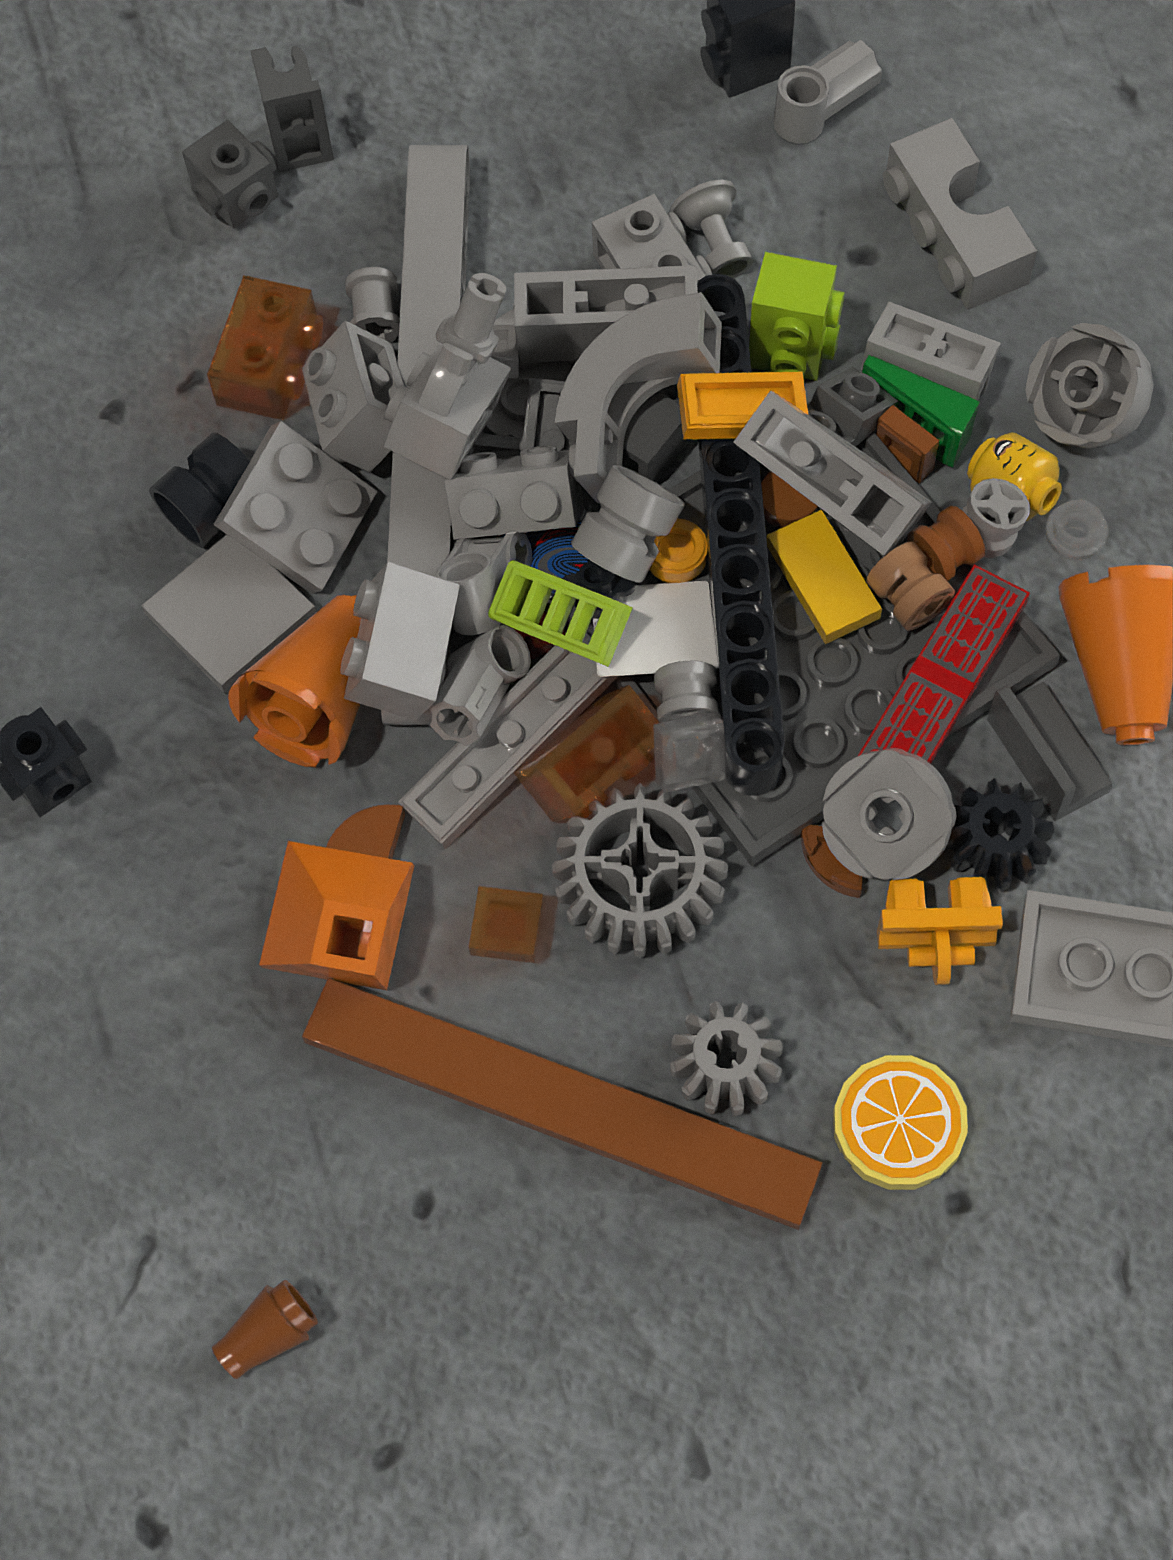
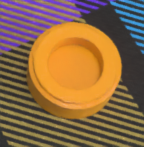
[649,519,708,583]

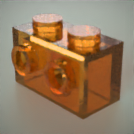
[207,275,323,420]
[514,685,669,822]

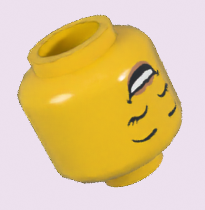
[967,432,1062,521]

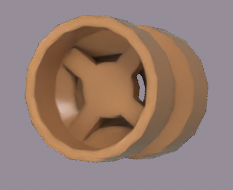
[866,542,955,631]

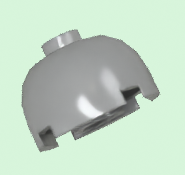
[1025,323,1154,449]

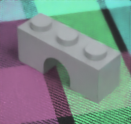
[883,118,1037,310]

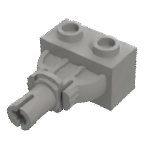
[384,273,511,480]

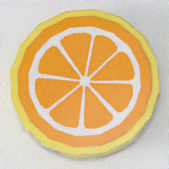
[833,1055,968,1190]

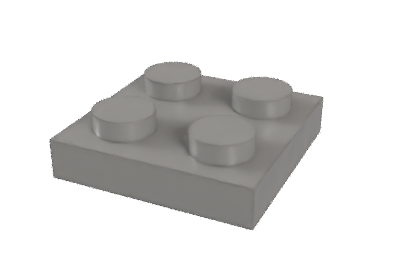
[214,421,377,594]

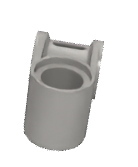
[436,531,533,635]

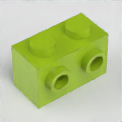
[749,252,845,381]

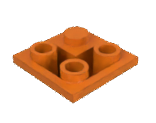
[259,841,414,991]

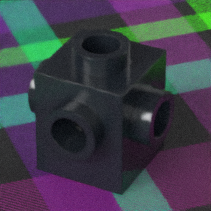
[0,707,92,818]

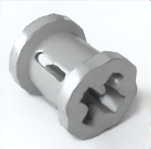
[345,267,400,343]

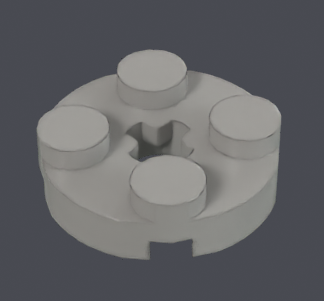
[822,748,957,880]

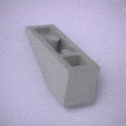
[514,265,698,363]
[733,391,932,555]

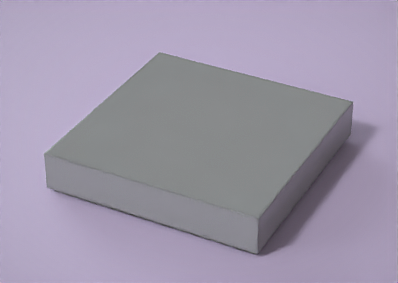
[141,534,316,694]

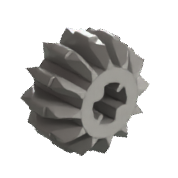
[670,1001,783,1116]

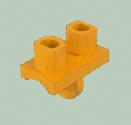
[877,877,1003,985]

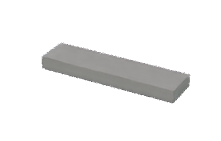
[398,633,618,849]

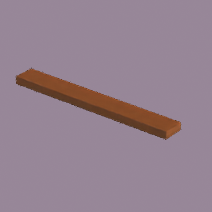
[302,978,823,1230]

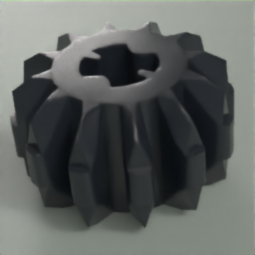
[946,778,1054,892]

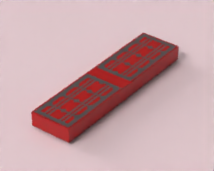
[858,564,1030,764]

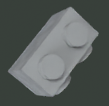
[592,194,712,281]
[302,321,404,472]
[444,445,585,540]
[340,562,460,720]

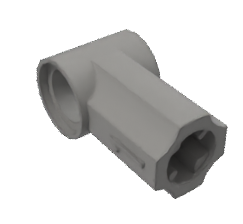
[773,40,882,144]
[429,625,531,746]

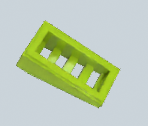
[488,560,633,667]

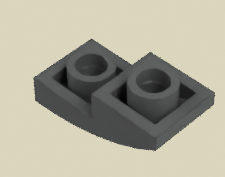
[807,367,898,447]

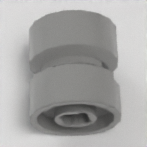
[571,465,685,583]

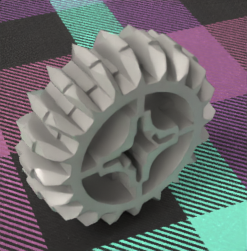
[552,783,728,958]

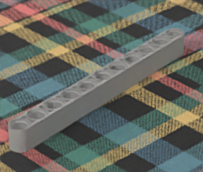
[381,145,470,725]

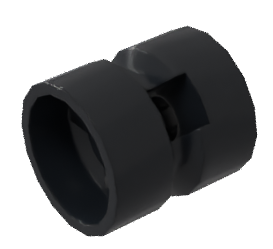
[149,433,250,548]

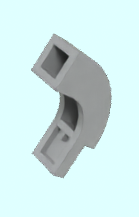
[554,292,722,503]

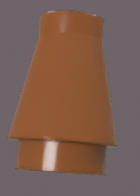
[212,1280,318,1379]

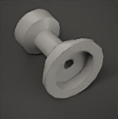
[670,179,753,278]

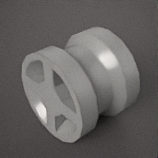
[962,478,1030,558]
[654,660,721,733]

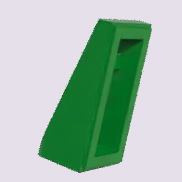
[862,355,980,468]

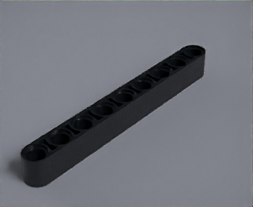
[697,274,785,796]

